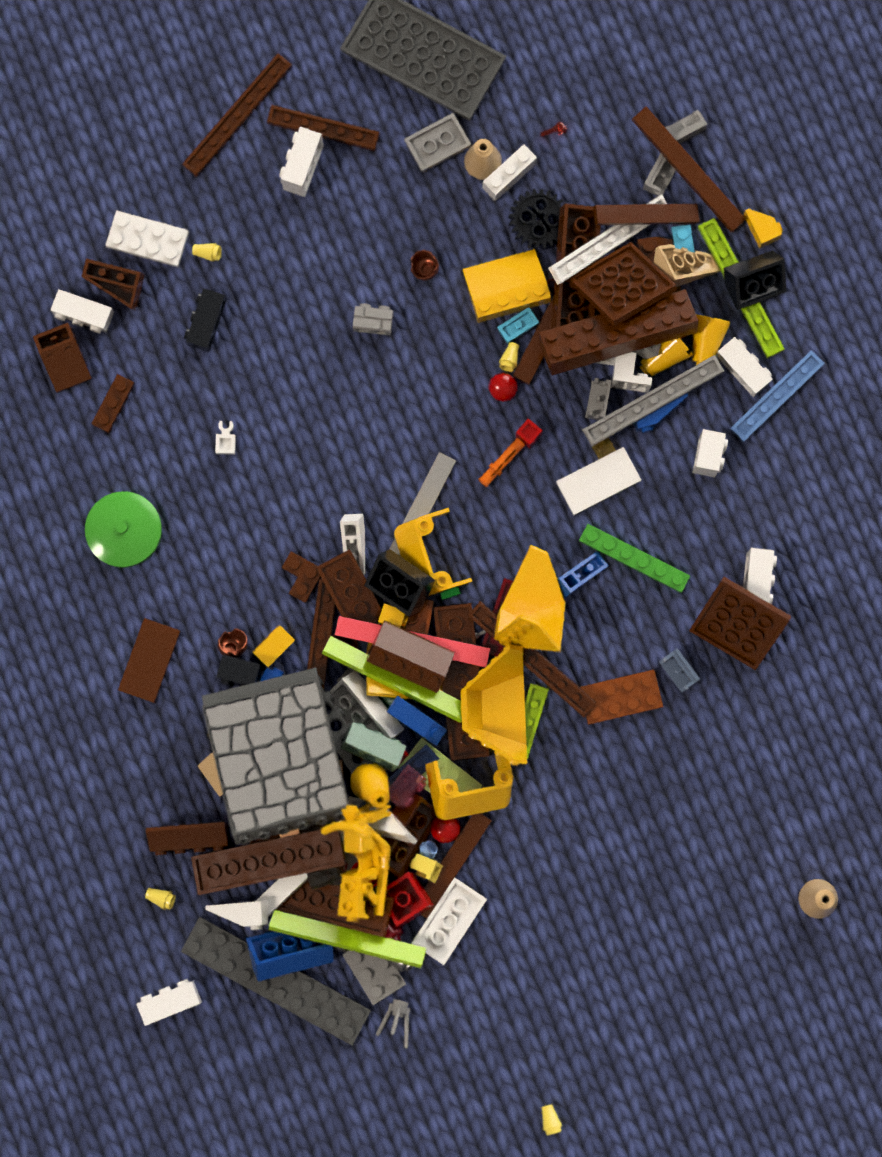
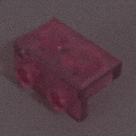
[389,765,427,810]

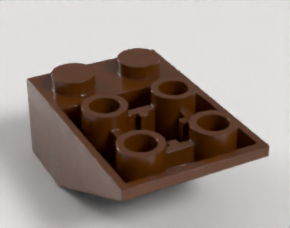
[33,323,92,393]

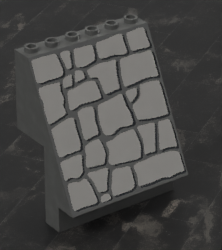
[202,668,349,845]

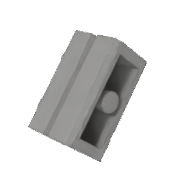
[353,304,393,336]

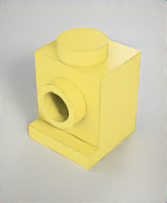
[410,854,443,883]

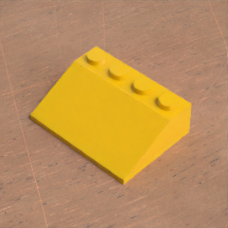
[462,249,551,323]

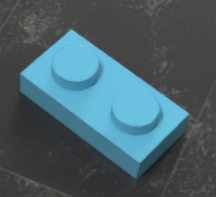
[671,225,694,252]
[497,307,539,344]

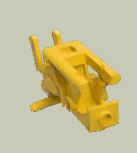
[321,803,391,922]

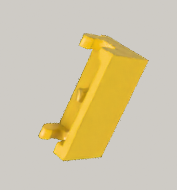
[252,625,295,667]

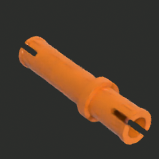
[478,438,525,487]

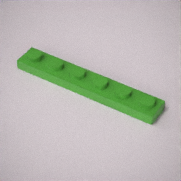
[579,524,690,593]

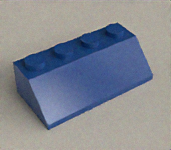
[246,920,334,982]

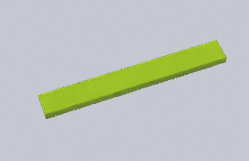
[697,218,785,359]
[322,636,462,723]
[269,910,426,968]

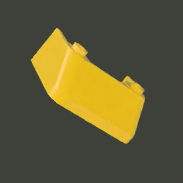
[394,508,472,596]
[425,753,513,820]

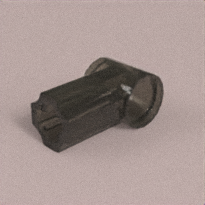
[306,866,346,890]

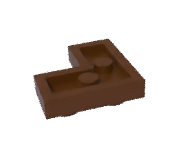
[281,551,321,604]

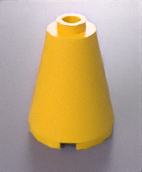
[693,314,730,365]
[640,338,693,376]
[350,763,389,808]

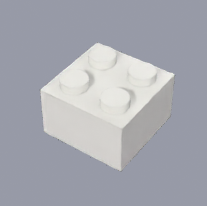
[692,429,728,477]

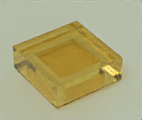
[590,438,616,460]

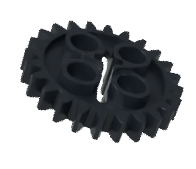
[508,189,563,250]

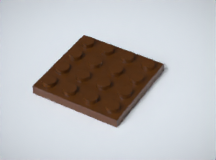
[569,242,677,326]
[689,576,792,670]

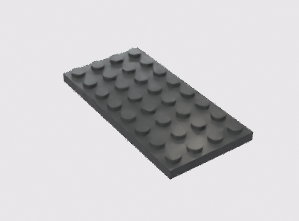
[340,0,506,121]

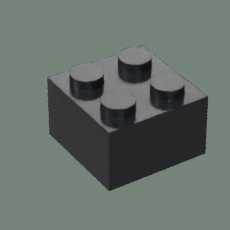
[216,655,263,687]

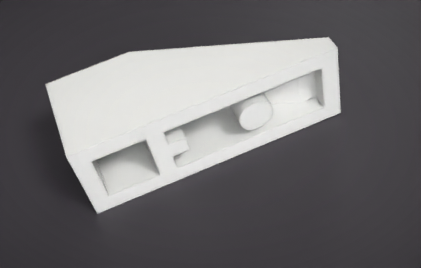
[340,514,365,575]
[369,807,417,844]
[206,901,269,930]

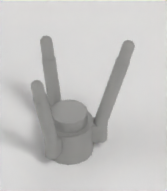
[376,999,411,1049]

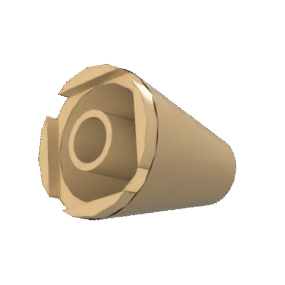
[464,139,502,180]
[799,879,838,919]

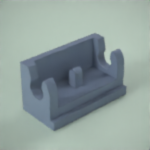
[659,648,700,693]

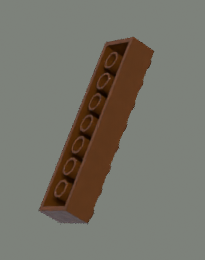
[551,203,601,329]
[539,289,699,376]

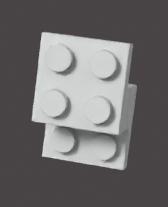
[596,352,652,393]

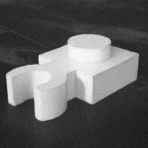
[215,421,236,455]

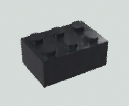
[364,549,436,617]

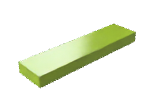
[525,683,549,759]

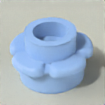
[419,840,438,858]

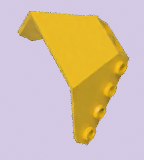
[494,545,566,652]
[461,645,527,766]

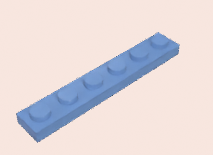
[730,350,825,442]

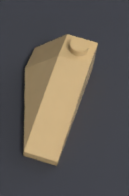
[653,244,721,287]

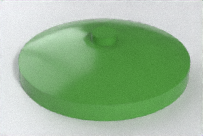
[85,491,162,568]

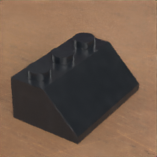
[724,250,787,310]

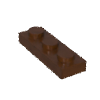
[91,374,135,433]

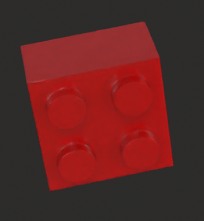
[385,872,434,927]

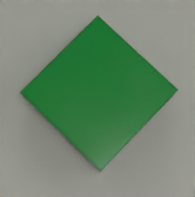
[440,587,460,601]

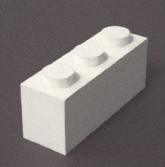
[483,145,537,201]
[51,289,114,333]
[716,337,773,397]
[137,979,202,1026]

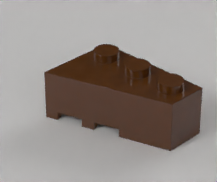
[81,258,145,311]

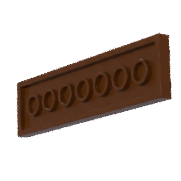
[433,603,489,761]
[191,830,347,895]

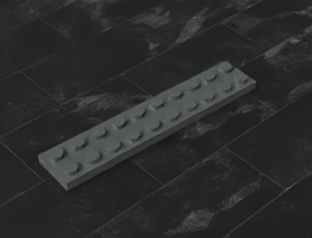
[181,917,371,1045]

